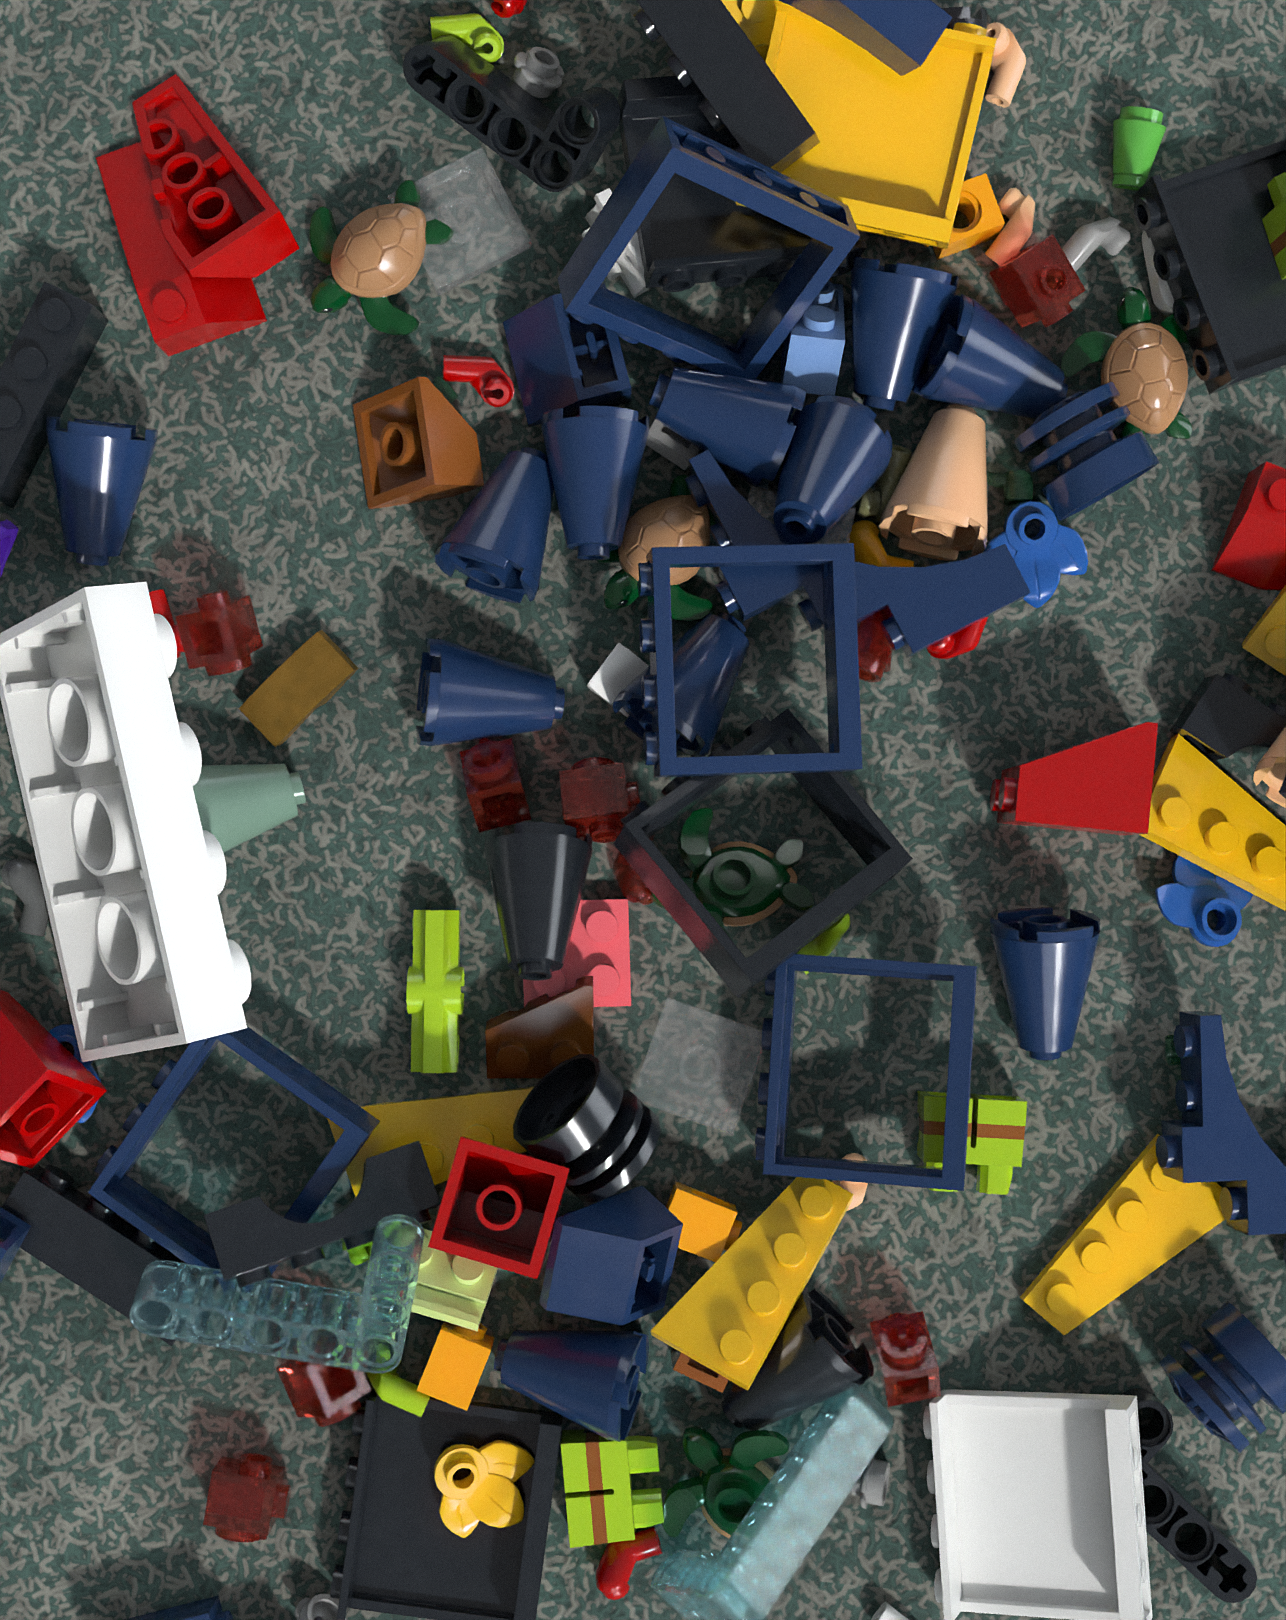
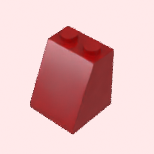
[990,722,1158,835]
[0,989,107,1168]
[428,1136,570,1279]

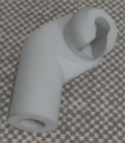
[1052,217,1131,277]

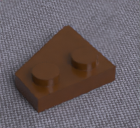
[485,976,594,1079]

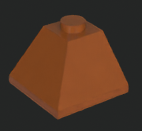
[353,377,484,509]

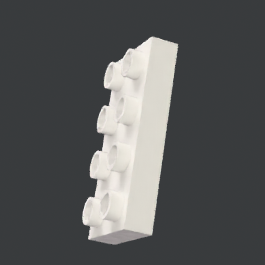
[0,582,251,1062]

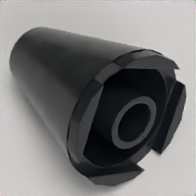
[484,822,593,981]
[721,1287,874,1430]

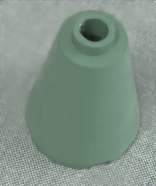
[193,764,306,853]

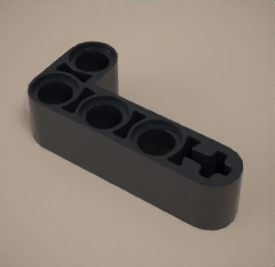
[403,35,621,192]
[1121,1388,1257,1603]

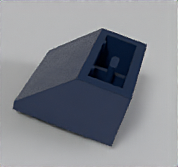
[503,282,632,427]
[539,1185,683,1325]

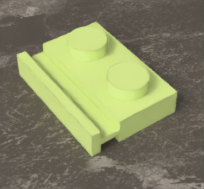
[374,1226,498,1332]

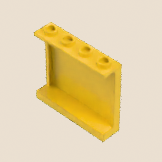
[735,0,997,249]

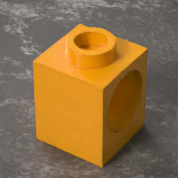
[923,173,1005,260]
[666,1181,742,1262]
[416,1322,495,1411]

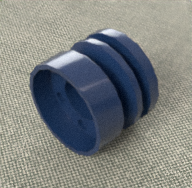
[1014,382,1159,521]
[1159,1301,1286,1453]

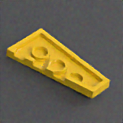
[1139,733,1286,911]
[327,1087,534,1197]
[1020,1134,1225,1335]
[650,1177,853,1391]

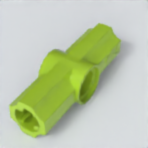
[406,910,465,1073]

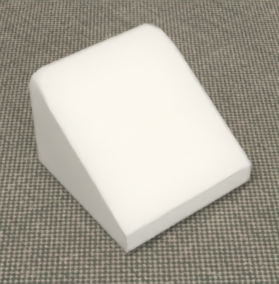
[587,643,648,718]

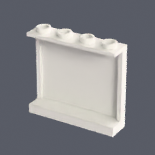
[923,1389,1152,1620]

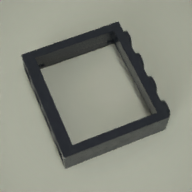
[613,709,913,998]

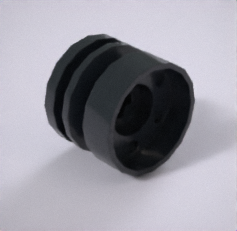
[513,1054,661,1202]

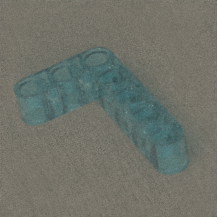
[129,1214,425,1373]
[651,1385,895,1620]

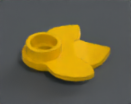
[434,1440,535,1538]

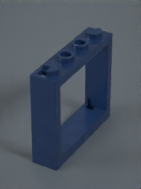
[558,116,861,379]
[637,543,863,777]
[755,954,977,1191]
[88,1026,380,1307]

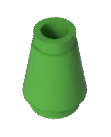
[1112,106,1166,191]

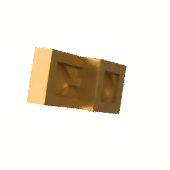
[239,630,359,747]

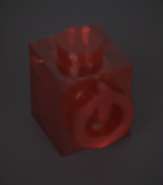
[989,234,1086,328]
[175,590,263,676]
[459,738,532,833]
[559,757,641,843]
[870,1311,941,1407]
[276,1337,371,1427]
[203,1453,291,1542]

